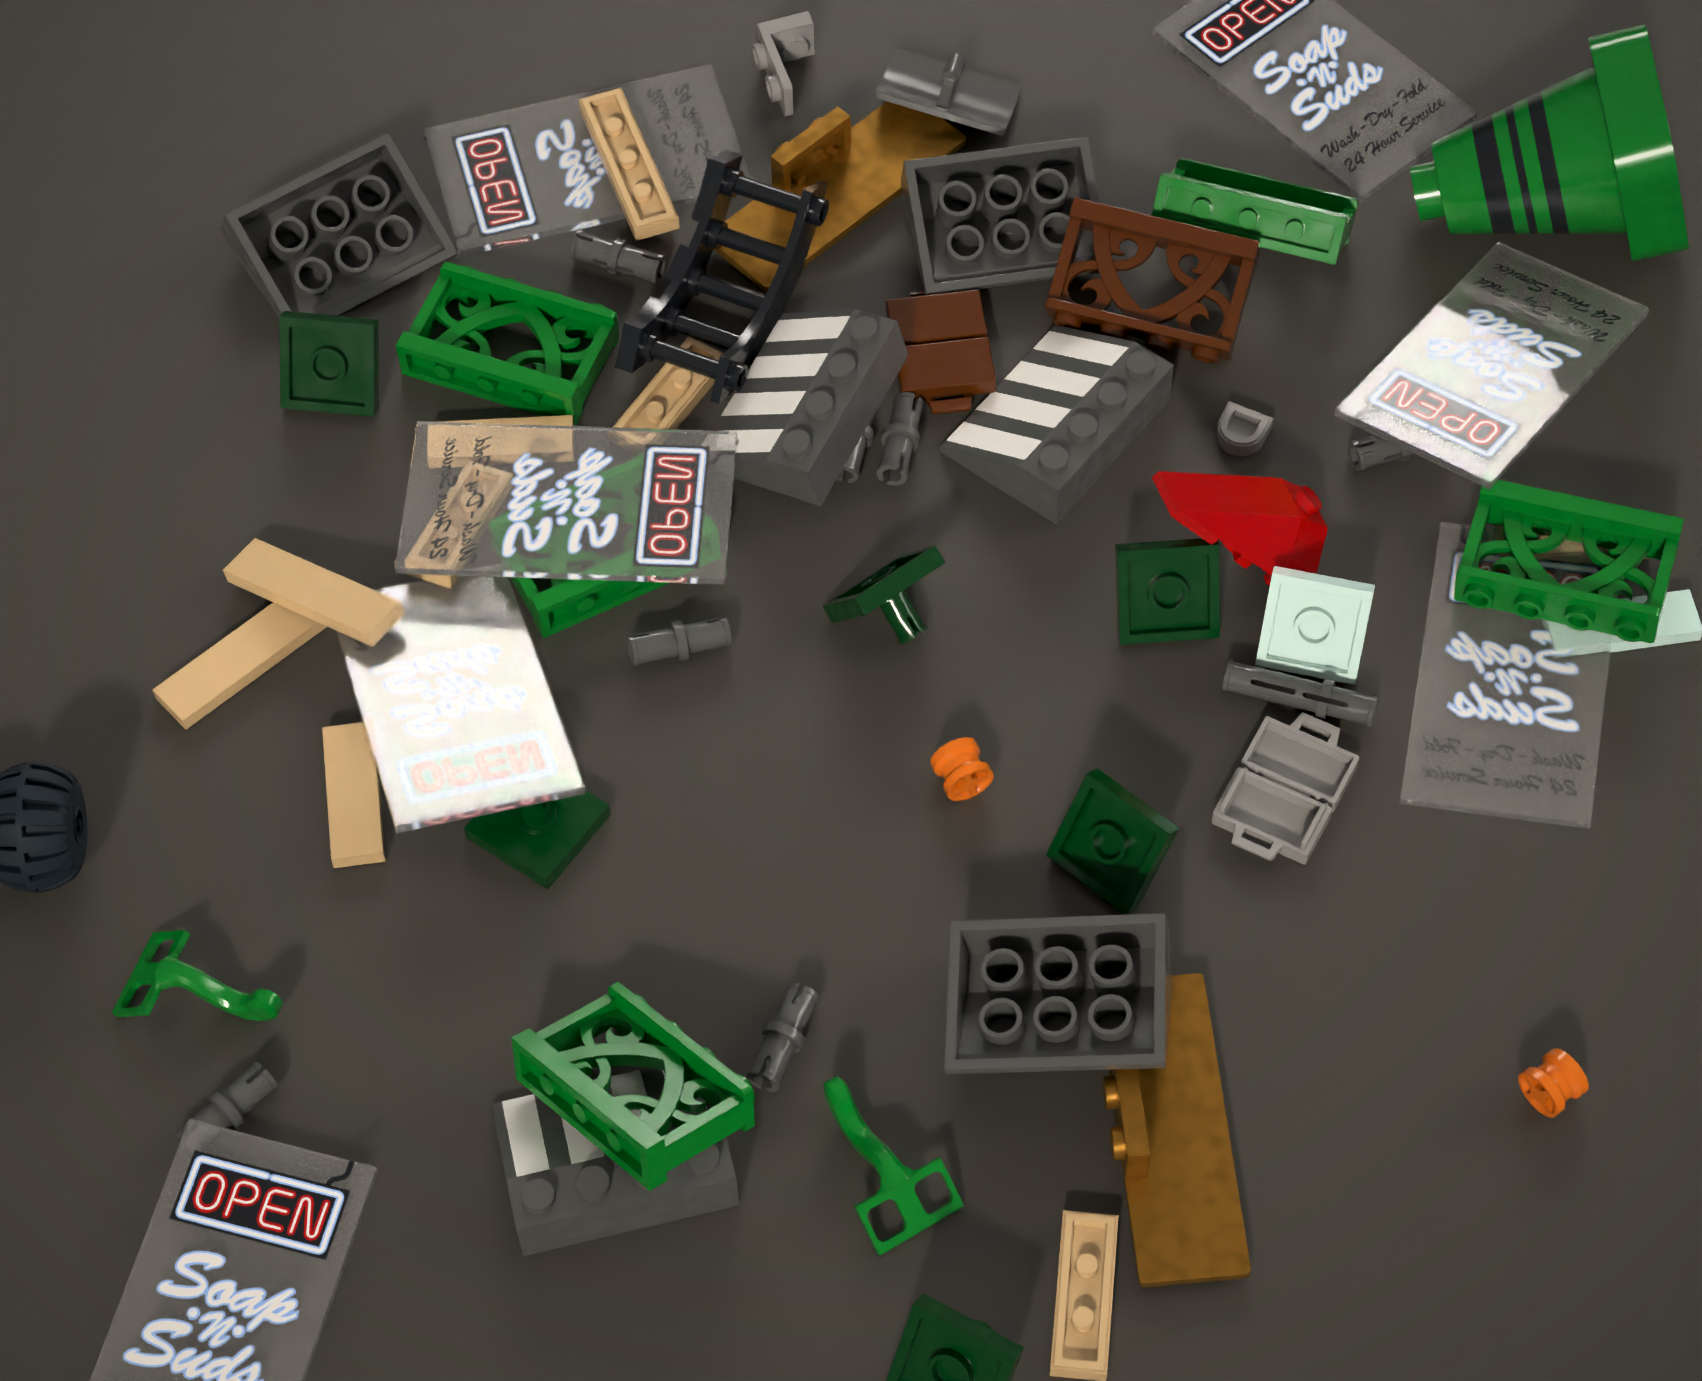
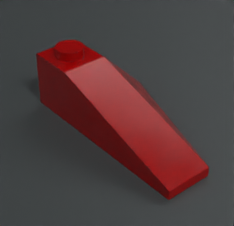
[1152,471,1328,586]

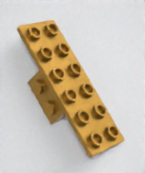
[714,101,966,293]
[1102,973,1251,1287]

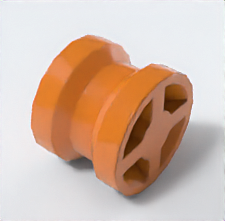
[930,737,994,801]
[1518,1048,1589,1118]

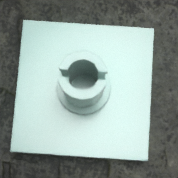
[1255,566,1375,685]

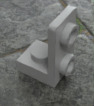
[752,11,815,117]

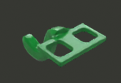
[111,930,284,1021]
[823,1076,964,1256]

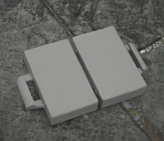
[1212,712,1360,865]

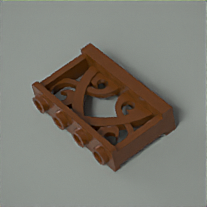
[1044,197,1260,364]

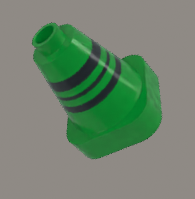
[1410,24,1689,262]

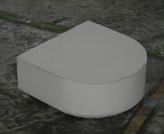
[1216,401,1274,457]

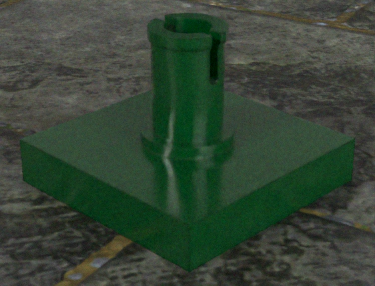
[279,311,379,417]
[1115,538,1220,645]
[822,545,946,644]
[1046,768,1180,915]
[464,775,611,889]
[886,1293,1024,1381]

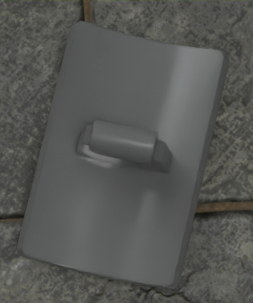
[874,48,1021,136]

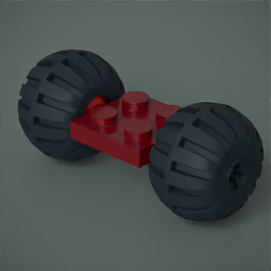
[0,761,88,893]

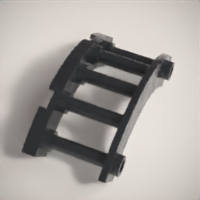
[615,150,829,404]

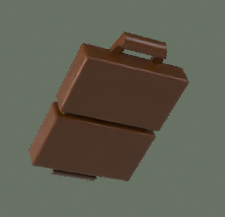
[886,290,996,415]

